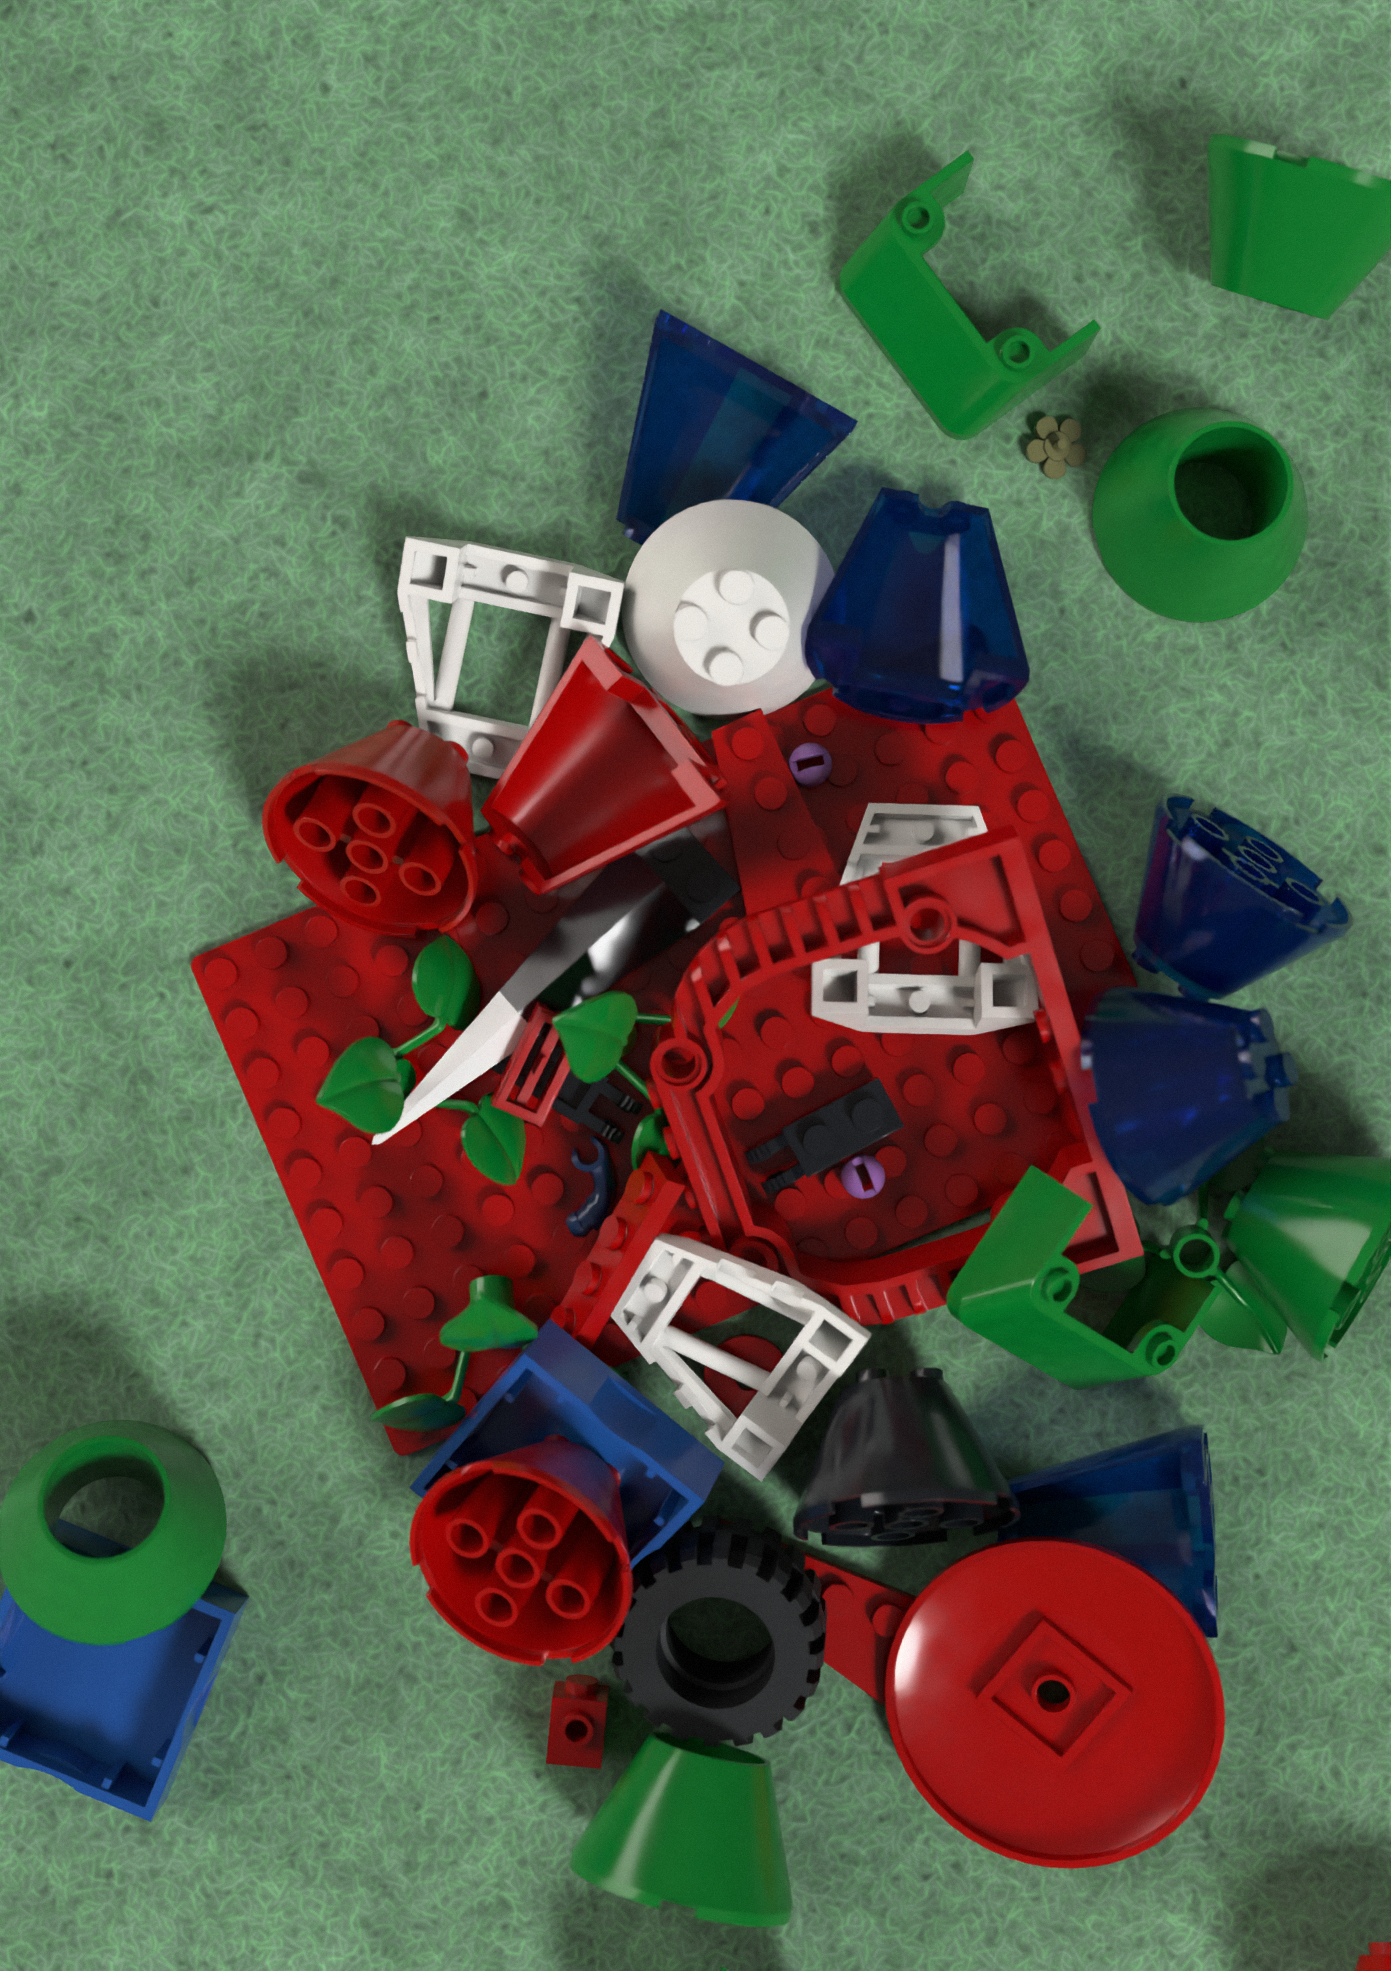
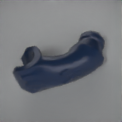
[565,1136,617,1238]

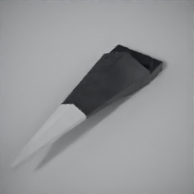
[372,827,741,1145]

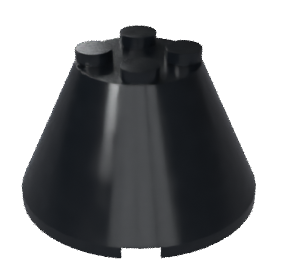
[793,1368,1021,1548]

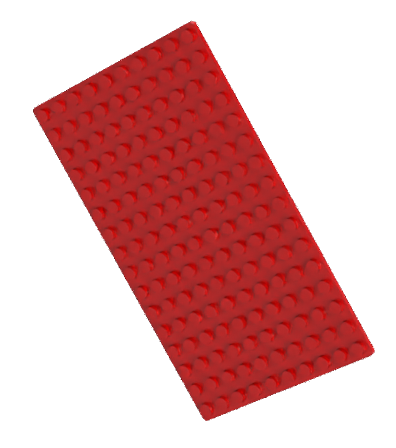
[191,626,1192,1456]

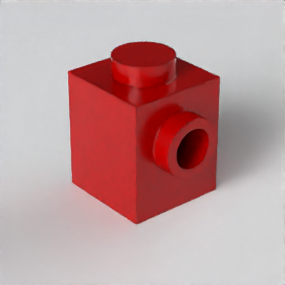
[546,1674,609,1769]

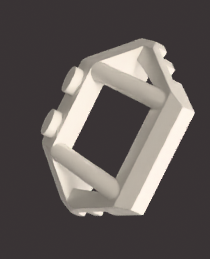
[397,536,625,779]
[811,803,1038,1035]
[610,1232,872,1482]

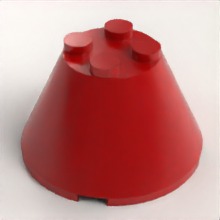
[262,720,478,938]
[409,1434,633,1666]

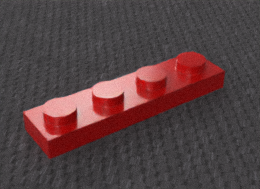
[549,1150,685,1351]

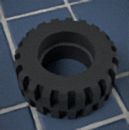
[609,1515,827,1748]

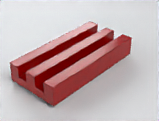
[490,1002,570,1127]

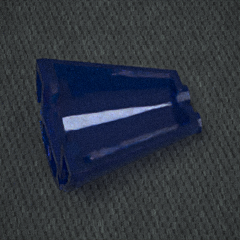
[616,309,858,545]
[804,487,1030,724]
[997,1424,1218,1638]

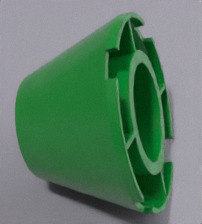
[1207,134,1391,321]
[1092,407,1308,623]
[0,1420,227,1646]
[569,1732,794,1927]

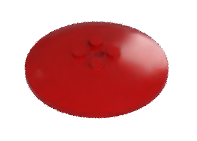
[885,1536,1225,1869]

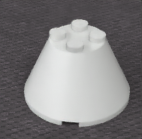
[622,499,841,720]

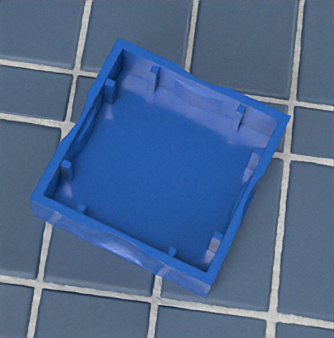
[409,1319,725,1571]
[0,1519,249,1822]

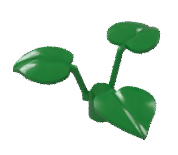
[316,934,526,1186]
[552,991,740,1171]
[1079,1097,1288,1355]
[370,1275,629,1432]

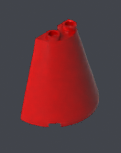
[480,636,732,896]

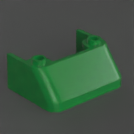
[839,150,1101,440]
[946,1164,1222,1390]

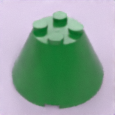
[1221,1145,1391,1363]

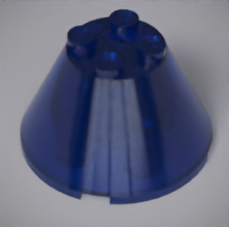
[1131,793,1354,1007]
[1081,985,1298,1207]

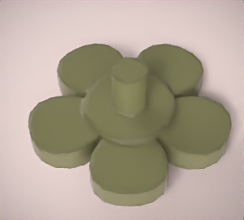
[1025,416,1087,479]

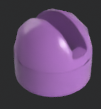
[788,742,832,788]
[840,1154,885,1199]

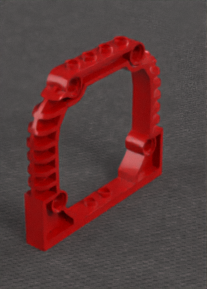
[645,824,1144,1326]

